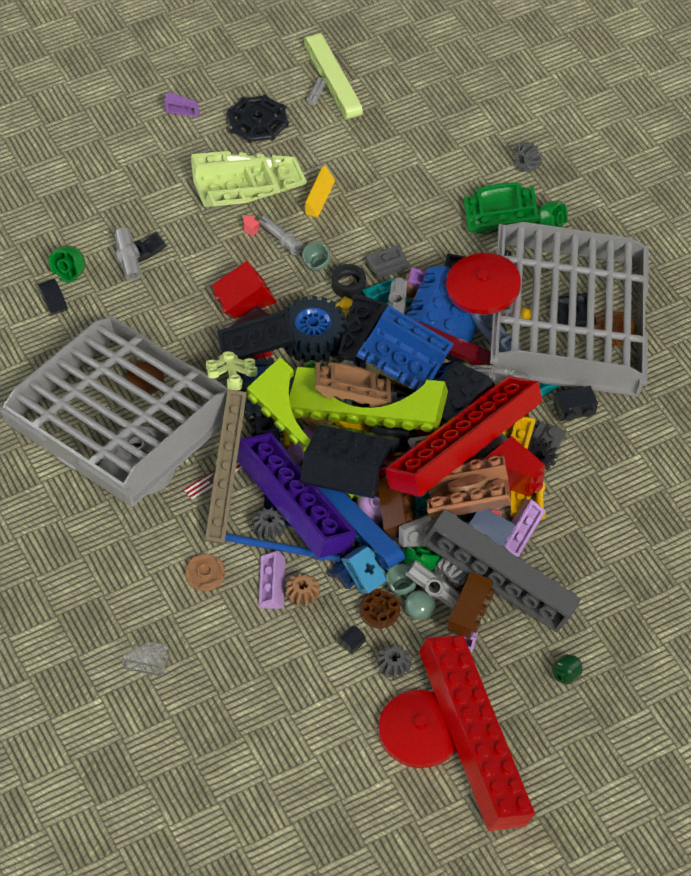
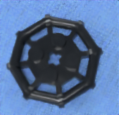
[226,94,289,143]

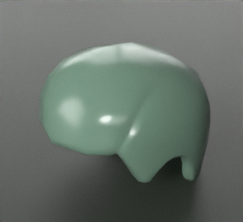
[302,241,331,271]
[386,563,417,595]
[403,590,436,620]

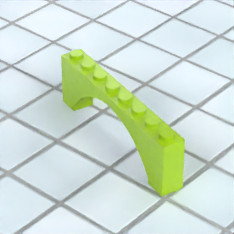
[247,357,359,500]
[289,367,448,432]

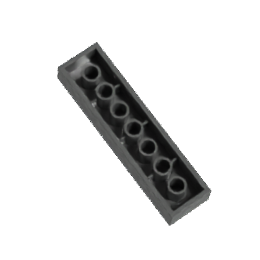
[422,509,581,632]

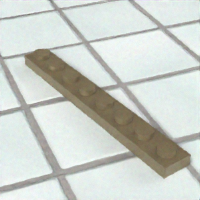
[204,389,247,544]

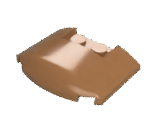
[315,362,391,408]

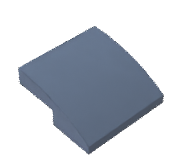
[469,510,516,546]

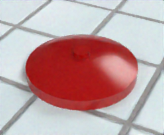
[446,253,521,314]
[379,690,456,768]

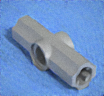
[114,228,141,281]
[389,278,407,314]
[405,560,461,610]

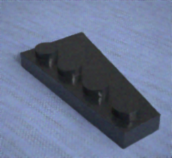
[338,294,388,362]

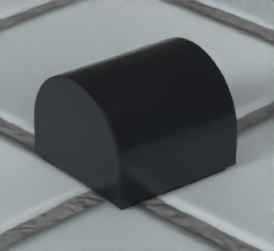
[337,625,366,654]

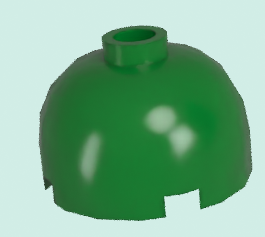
[537,200,568,228]
[48,245,86,283]
[402,546,441,571]

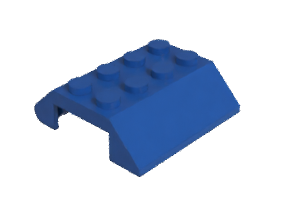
[407,266,478,343]
[356,305,454,391]

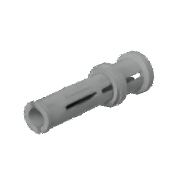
[259,215,304,255]

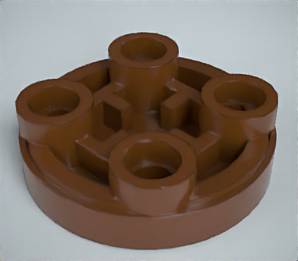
[126,361,164,395]
[360,588,400,629]

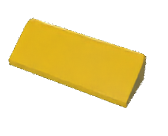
[305,165,335,217]

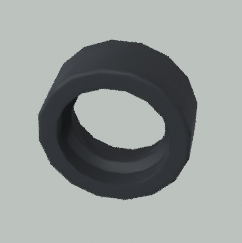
[332,264,366,299]

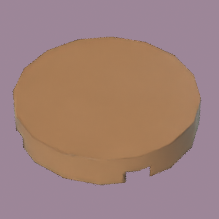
[448,475,488,494]
[185,554,225,591]

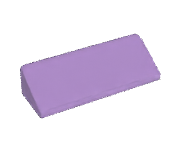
[504,499,545,557]
[259,551,285,609]

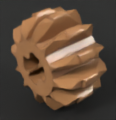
[286,573,320,607]

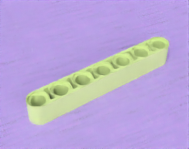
[304,33,363,120]

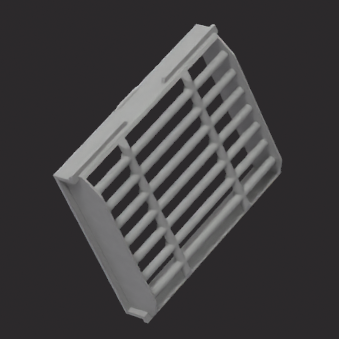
[490,222,649,397]
[0,315,228,507]

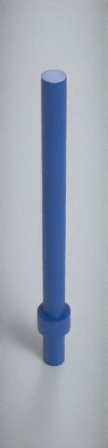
[225,533,342,562]

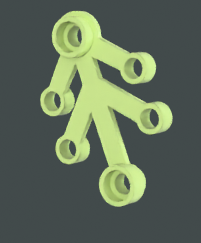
[206,351,257,391]

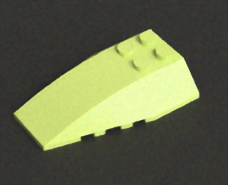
[191,151,307,207]

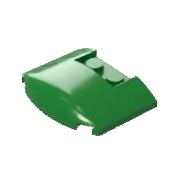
[464,183,539,234]

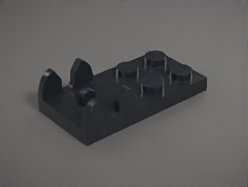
[217,309,296,365]

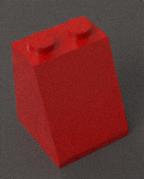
[212,260,277,319]
[484,436,545,497]

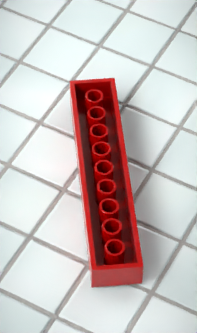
[385,376,543,497]
[419,635,535,832]

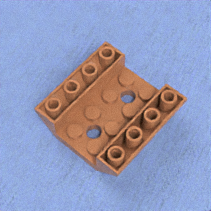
[427,456,511,520]

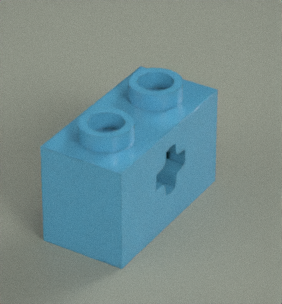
[341,546,387,594]

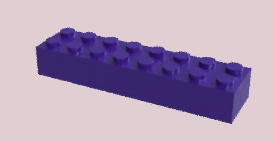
[237,433,357,558]

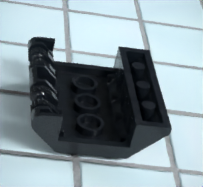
[433,361,496,428]
[300,423,400,499]

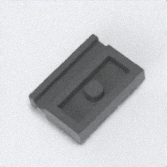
[366,245,410,279]
[528,421,567,458]

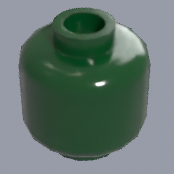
[552,654,583,685]

